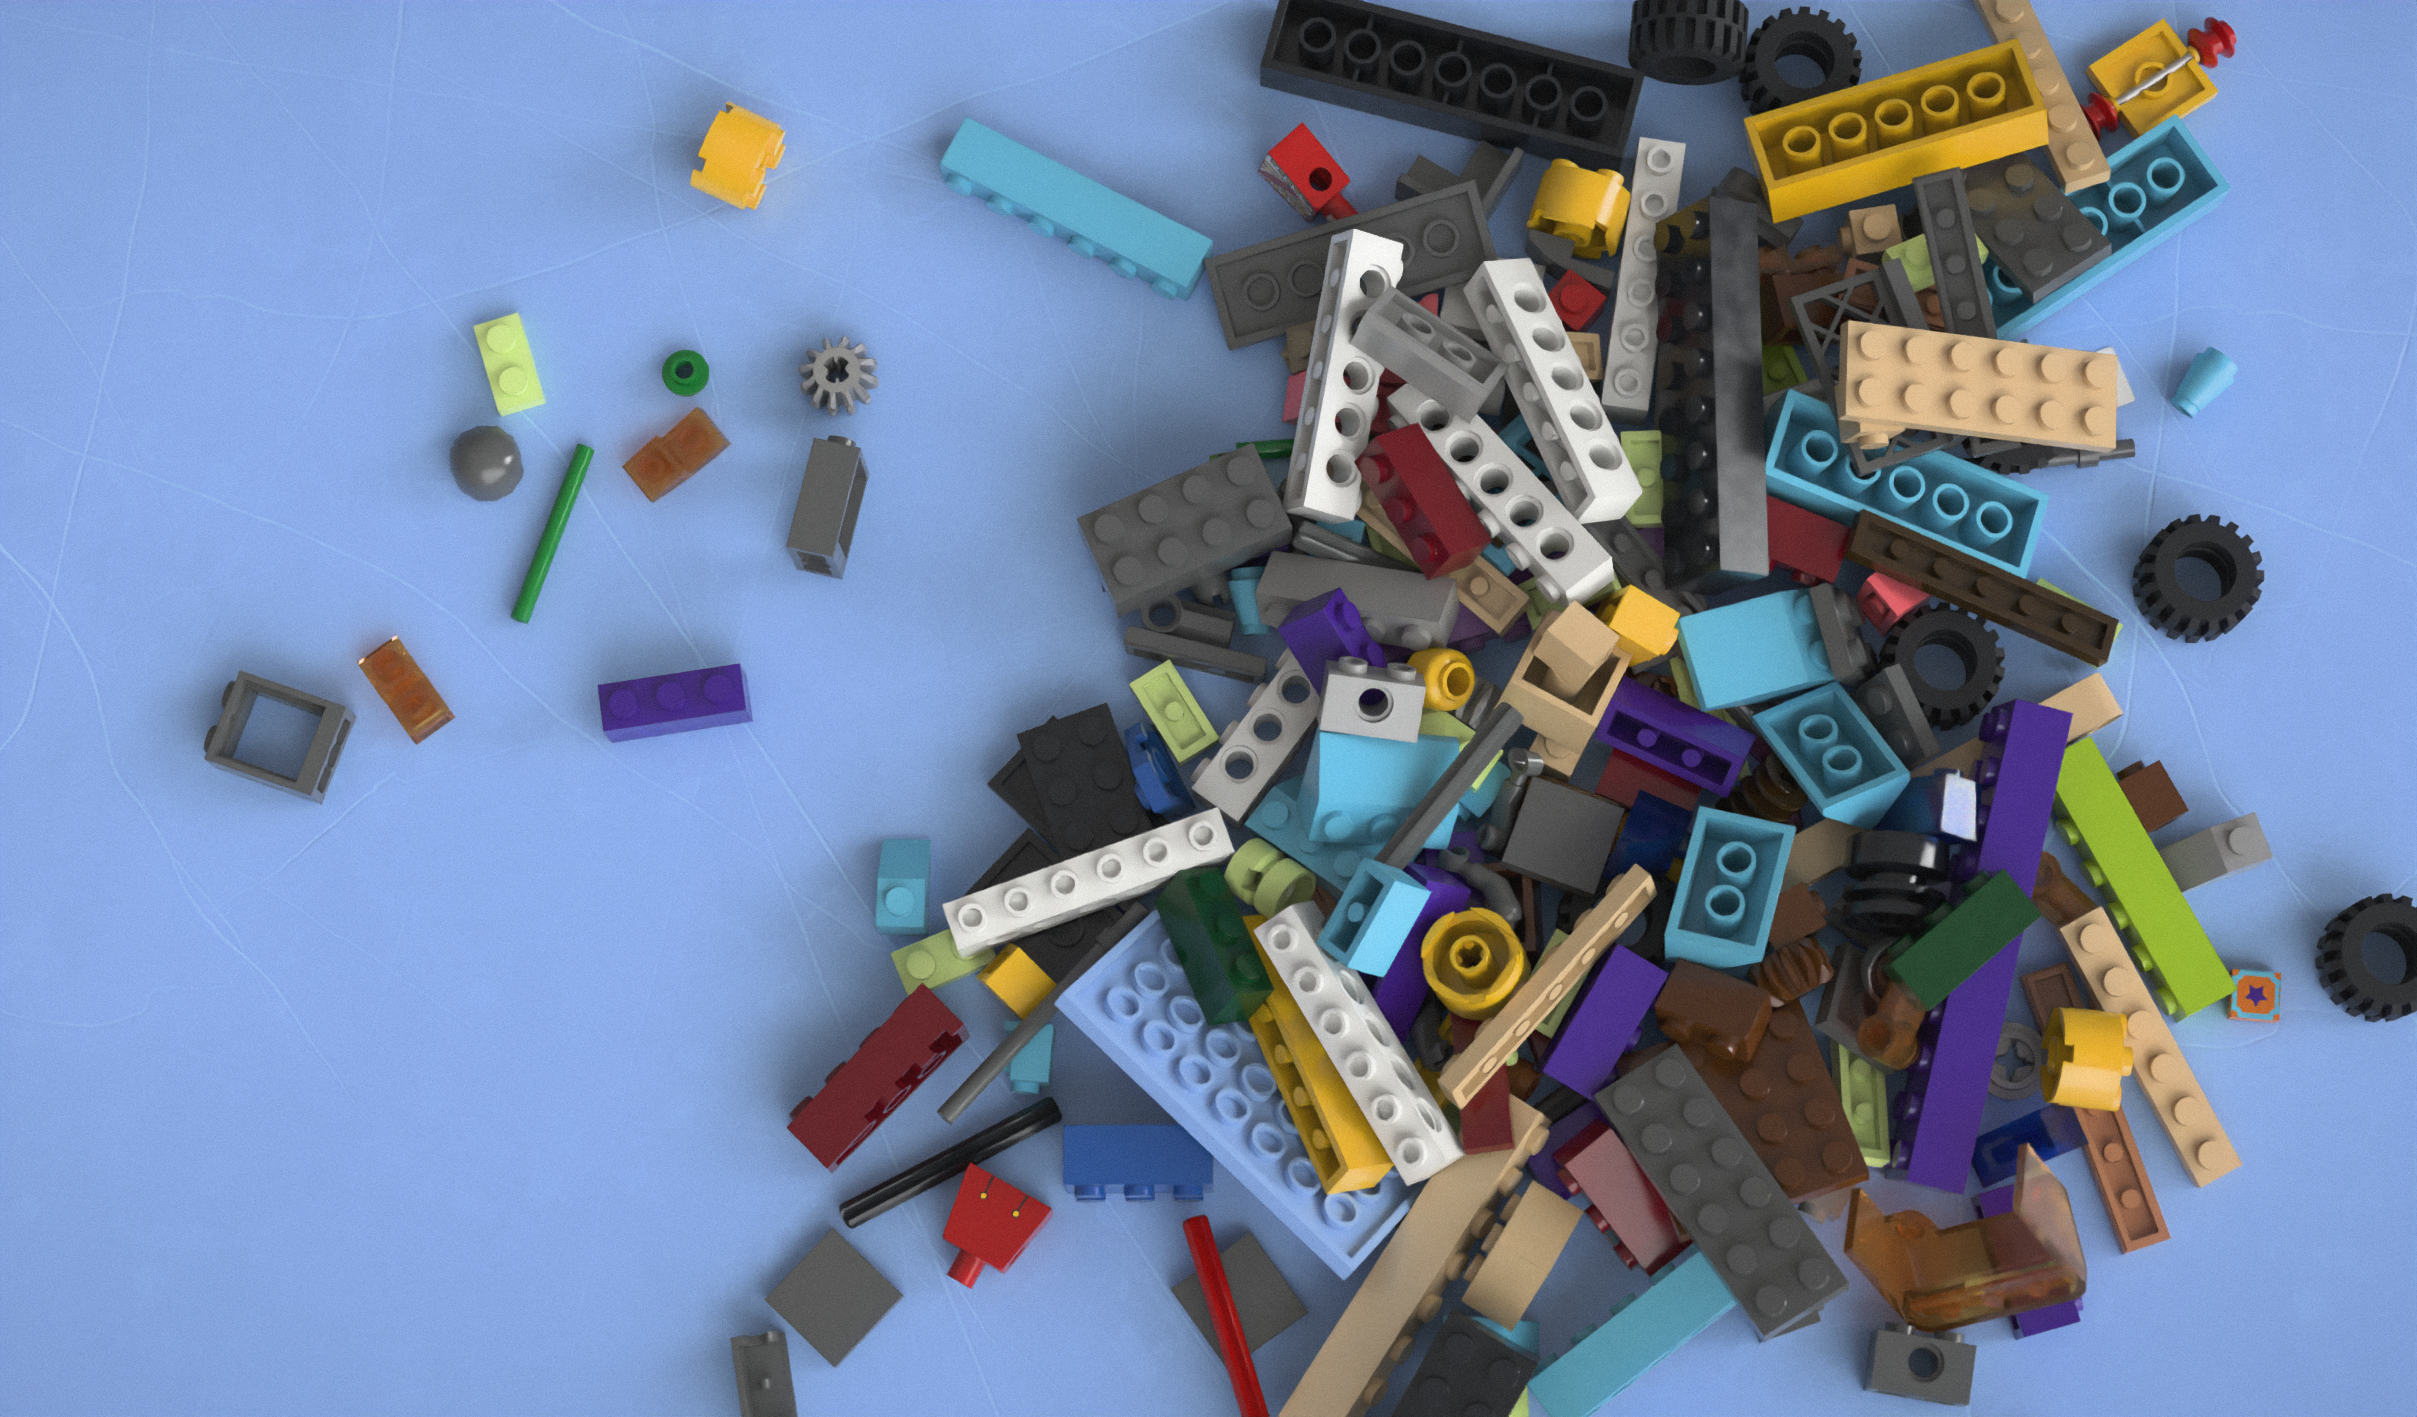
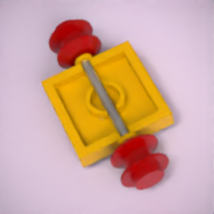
[2079,17,2237,143]

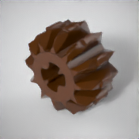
[1746,937,1834,1010]

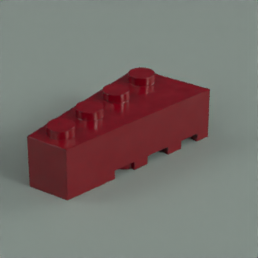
[786,983,970,1173]

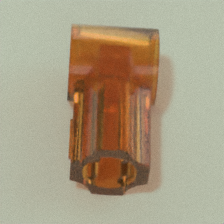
[2031,851,2097,928]
[1856,979,1926,1070]

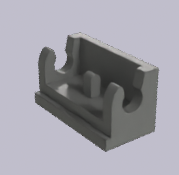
[730,1331,798,1417]

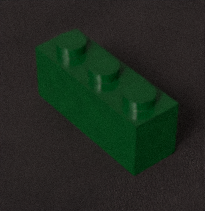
[1154,866,1275,1026]
[1880,869,2042,1012]

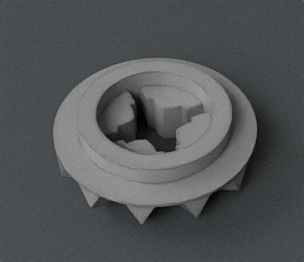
[1987,1022,2048,1101]

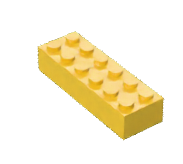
[1743,38,2049,224]

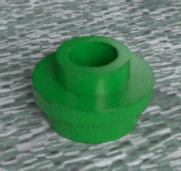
[662,350,709,397]

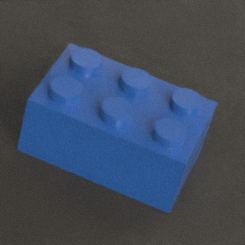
[1063,1124,1214,1203]

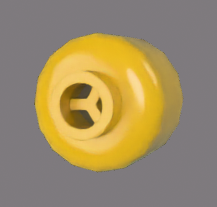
[1406,647,1475,712]

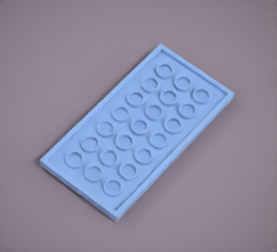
[1054,908,1431,1281]

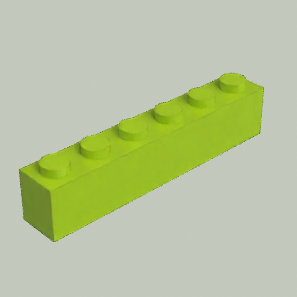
[2052,736,2238,1023]

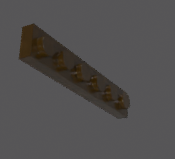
[1843,509,2119,667]

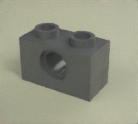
[1863,1322,1977,1407]

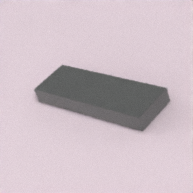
[1124,626,1267,685]

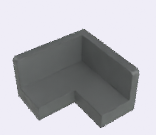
[1395,140,1525,223]

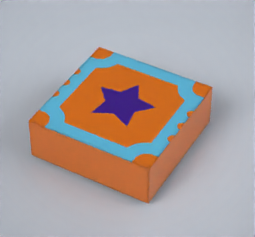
[2227,969,2281,1023]

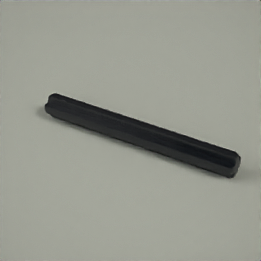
[839,1097,1062,1228]

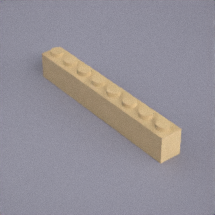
[1277,1093,1552,1417]

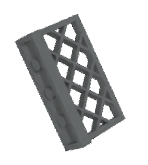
[1788,257,1968,477]

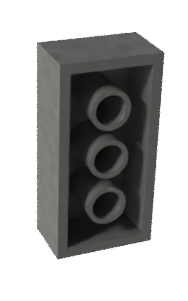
[1077,442,1292,617]

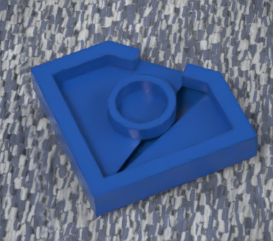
[1124,722,1197,817]

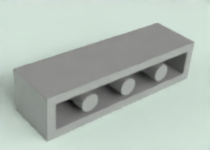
[1255,550,1460,651]

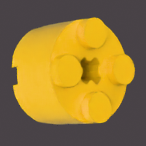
[690,101,786,210]
[1526,159,1632,260]
[1421,908,1531,1022]
[2040,1007,2133,1112]

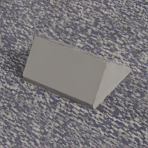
[1350,286,1510,424]

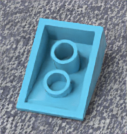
[1674,588,1836,712]

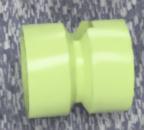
[1224,837,1316,920]

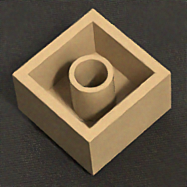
[1494,609,1633,755]
[1460,1180,1584,1332]

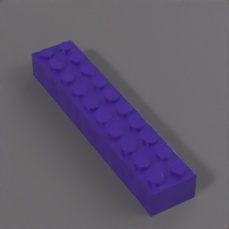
[1884,699,2073,1195]

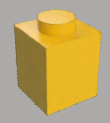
[976,942,1057,1020]

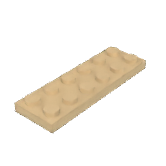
[1838,320,2117,453]

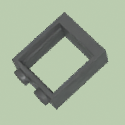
[786,435,869,579]
[204,670,356,805]

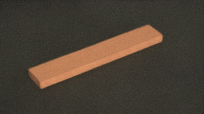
[2019,961,2171,1255]

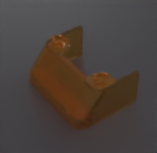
[1844,1143,2088,1333]

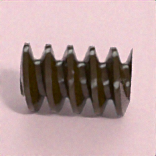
[1712,753,1809,824]

